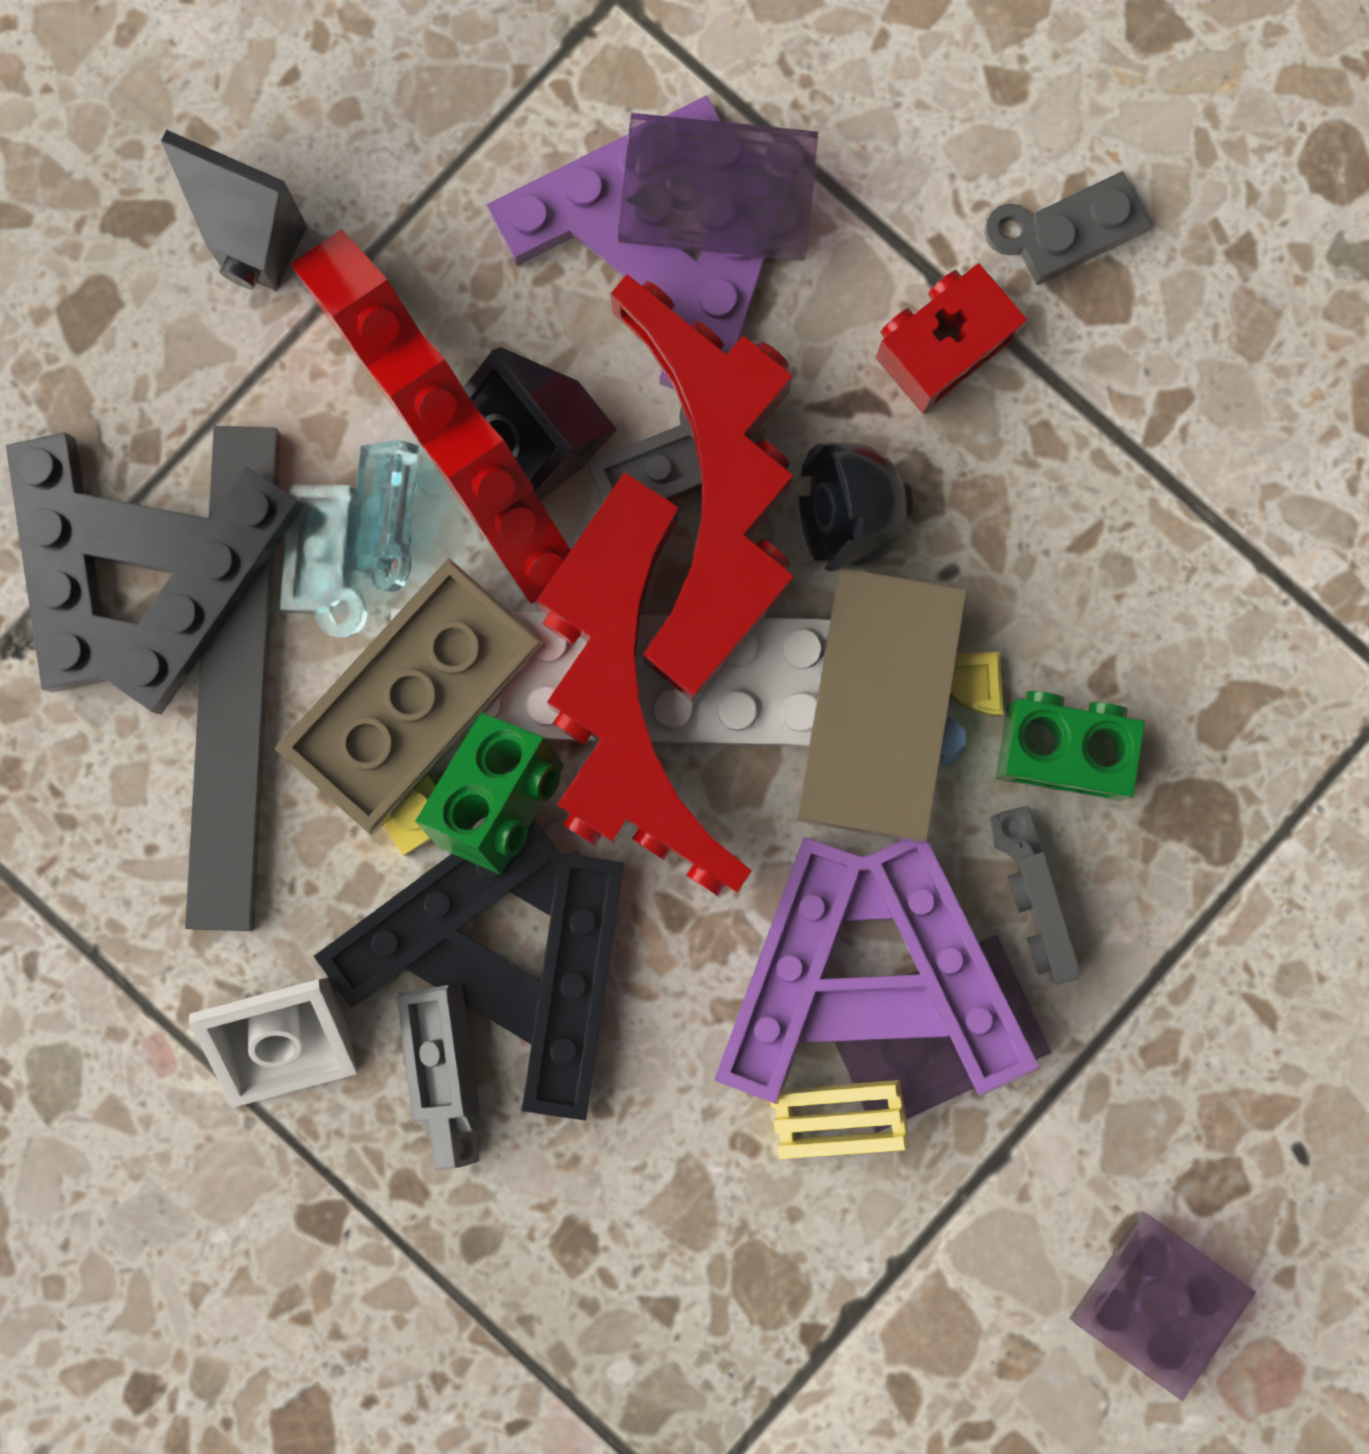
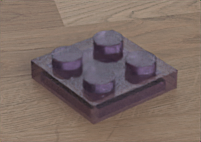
[1069,1211,1256,1402]

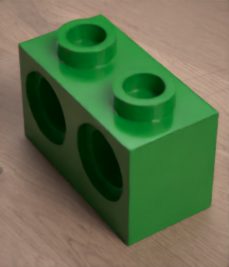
[995,691,1145,801]
[415,712,564,875]

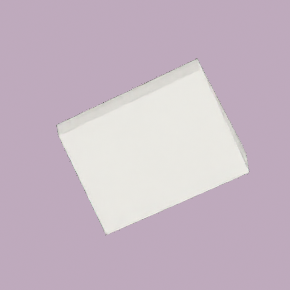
[189,978,357,1108]

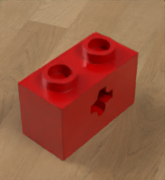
[876,263,1028,414]

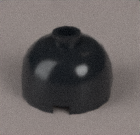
[799,442,913,572]

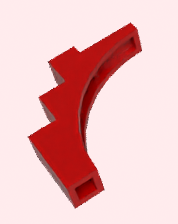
[290,229,571,604]
[610,274,794,703]
[536,472,752,897]

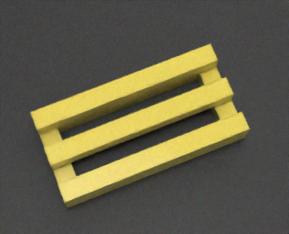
[770,1080,910,1159]

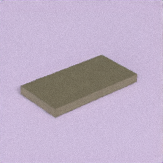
[275,558,545,836]
[796,568,967,844]

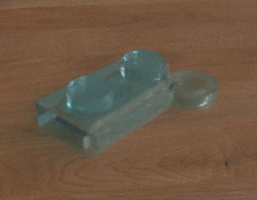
[347,440,419,593]
[280,485,367,639]

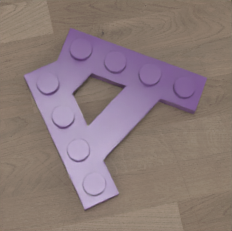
[487,95,794,389]
[714,837,1039,1105]

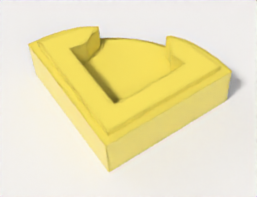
[950,652,1004,717]

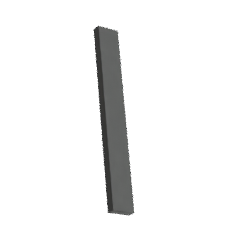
[185,426,281,931]

